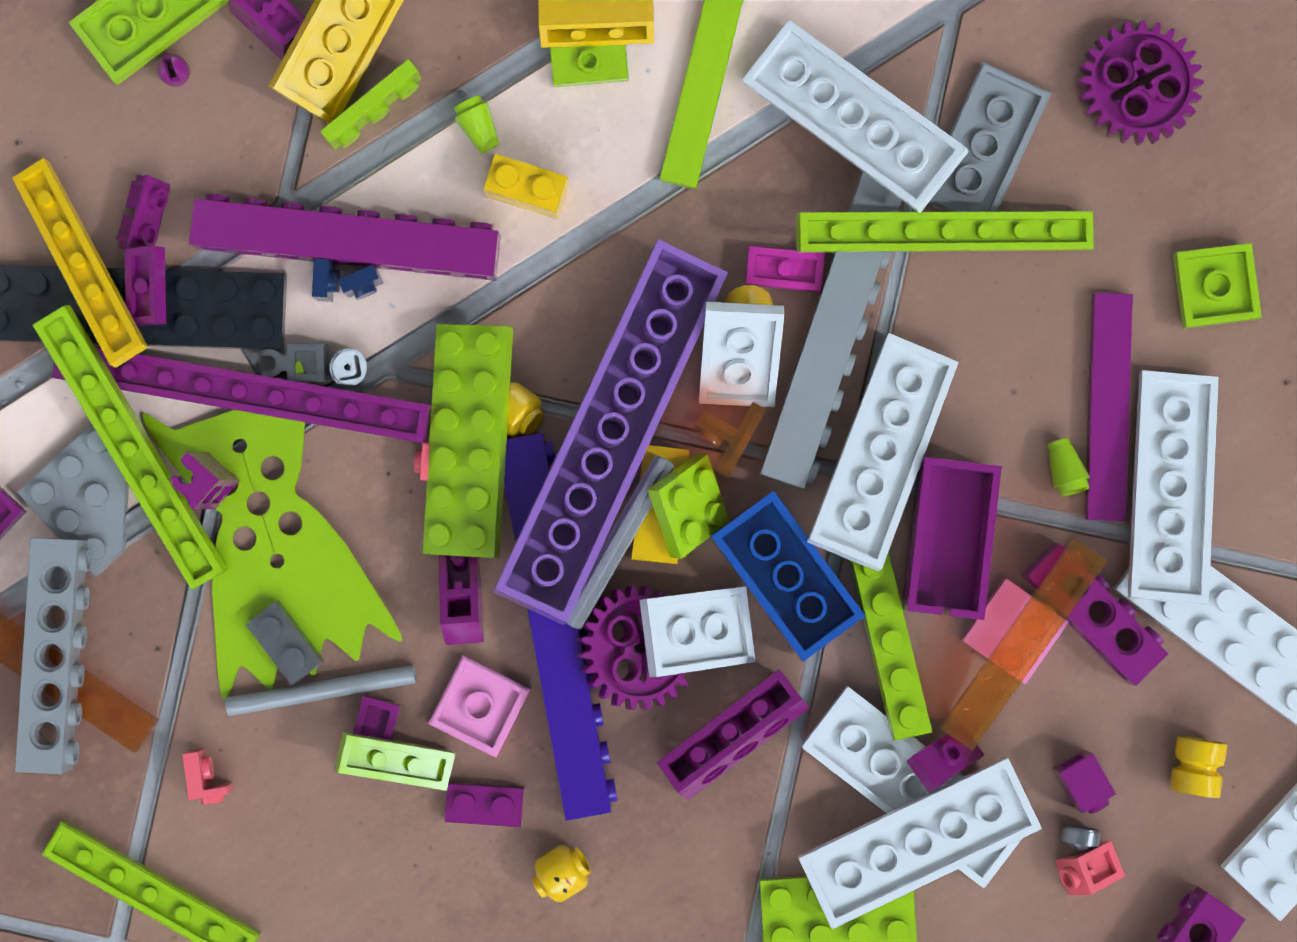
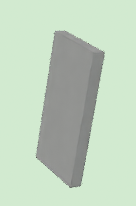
[928,62,1051,212]

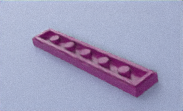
[1085,293,1133,521]

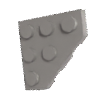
[17,424,129,576]

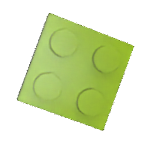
[1173,243,1262,329]
[647,453,729,559]

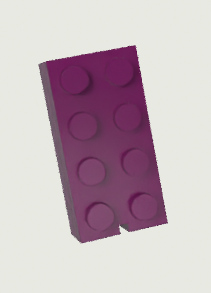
[902,457,1002,620]

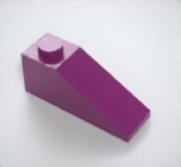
[439,555,484,645]

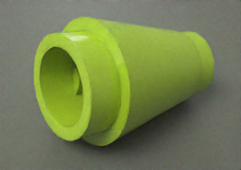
[453,95,500,154]
[1047,438,1090,497]

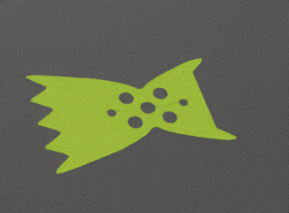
[142,360,402,700]

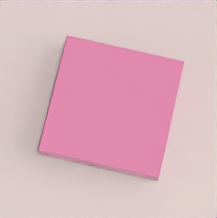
[961,578,1069,685]
[428,655,531,758]

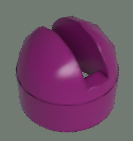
[157,54,190,87]

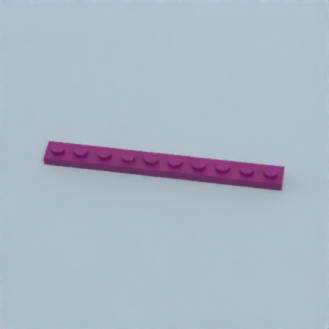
[51,347,431,443]

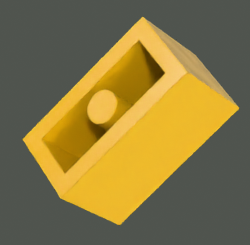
[483,153,570,220]

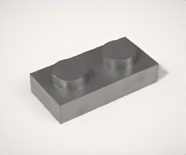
[245,600,325,685]

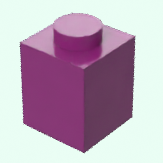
[1052,750,1116,814]

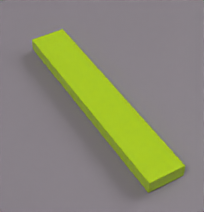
[660,0,744,190]
[41,820,261,942]

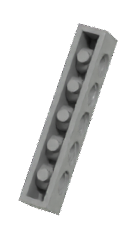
[15,538,92,775]

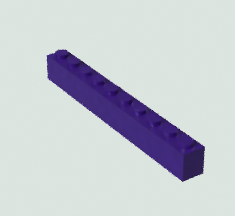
[504,433,618,821]

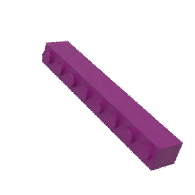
[189,194,501,281]

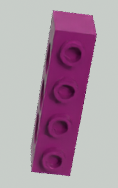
[1021,543,1168,686]
[656,669,810,800]
[1156,886,1246,942]

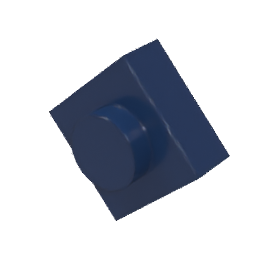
[312,259,341,302]
[338,264,383,300]

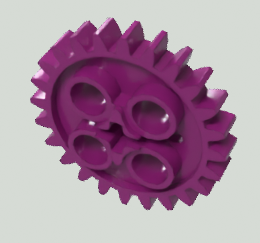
[1077,20,1204,146]
[576,586,695,710]

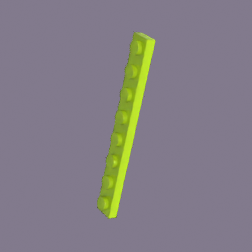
[796,211,1094,253]
[33,305,228,590]

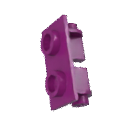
[116,174,171,250]

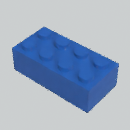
[710,491,865,662]

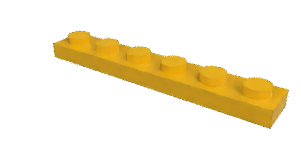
[12,158,148,368]

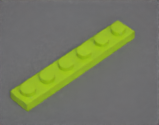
[849,551,932,741]

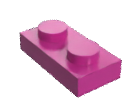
[745,246,825,293]

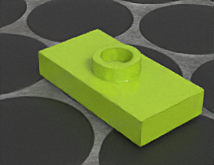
[550,45,629,88]

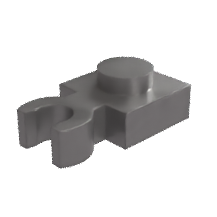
[261,343,328,382]

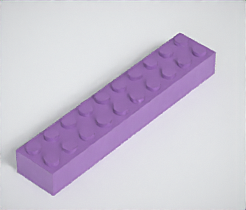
[492,239,728,625]

